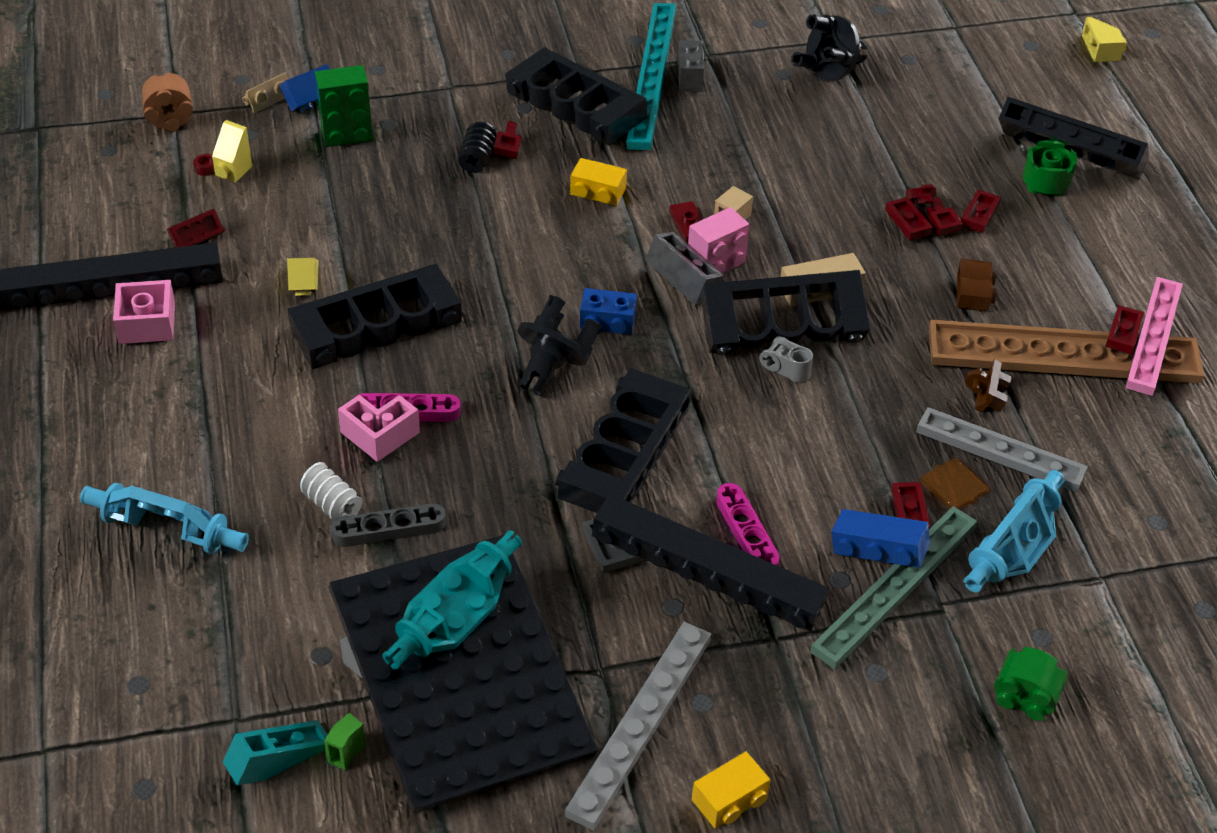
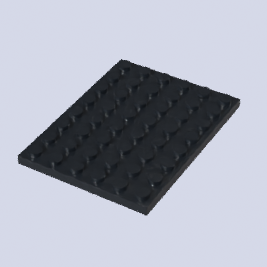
[329,535,598,814]

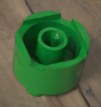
[1022,140,1077,196]
[994,647,1068,721]

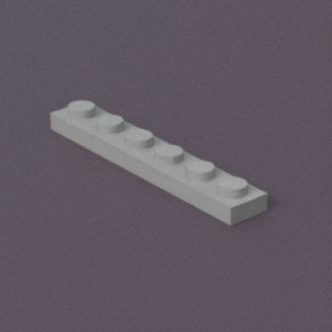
[916,407,1088,493]

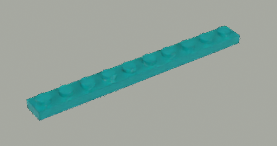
[627,3,676,150]

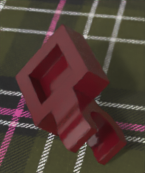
[493,121,522,159]
[905,184,937,204]
[926,197,963,236]

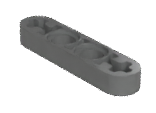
[331,504,446,547]

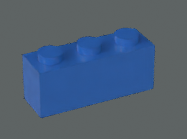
[831,509,930,568]

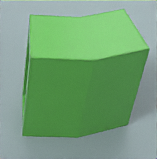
[324,712,366,770]

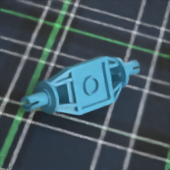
[963,470,1065,593]
[80,483,249,554]

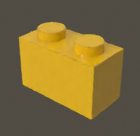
[570,158,627,206]
[692,751,771,829]

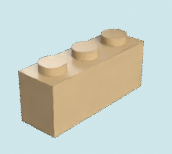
[780,253,866,307]

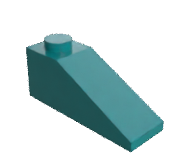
[222,720,327,786]

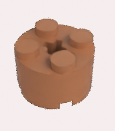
[142,73,193,132]

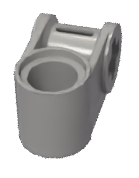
[759,336,813,382]

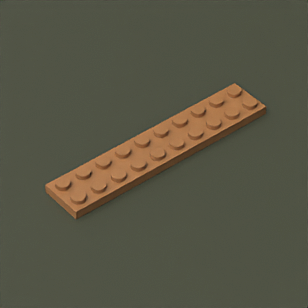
[929,320,1204,383]

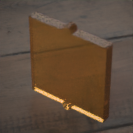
[920,458,989,509]

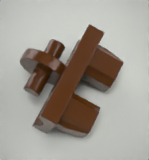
[965,359,1011,413]

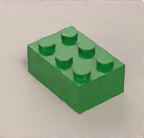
[315,65,373,147]

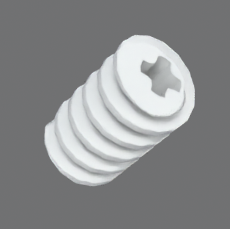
[300,462,362,521]

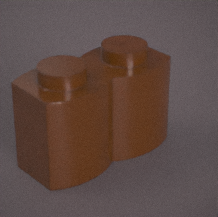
[956,258,997,311]

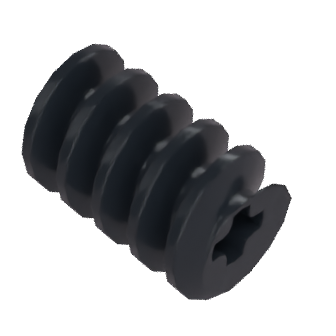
[458,122,497,173]

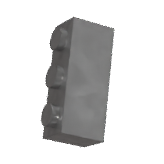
[645,231,724,305]

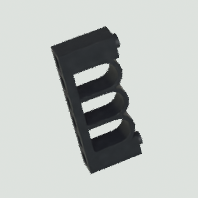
[505,47,648,146]
[998,97,1149,180]
[287,263,462,369]
[700,270,871,355]
[555,368,691,513]

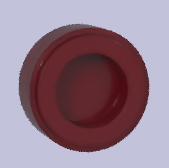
[193,154,215,176]

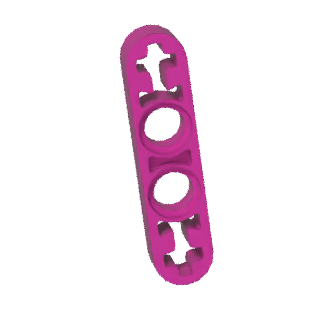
[354,393,461,422]
[716,483,779,566]

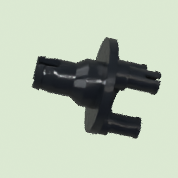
[791,14,868,81]
[517,295,602,396]

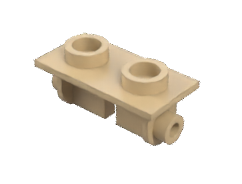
[242,73,288,113]

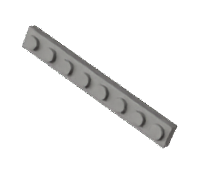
[565,622,711,831]

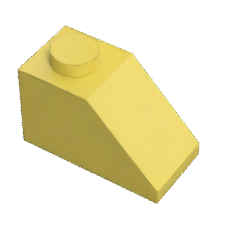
[1082,17,1127,62]
[212,120,252,183]
[287,258,319,296]

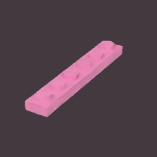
[1125,277,1183,396]

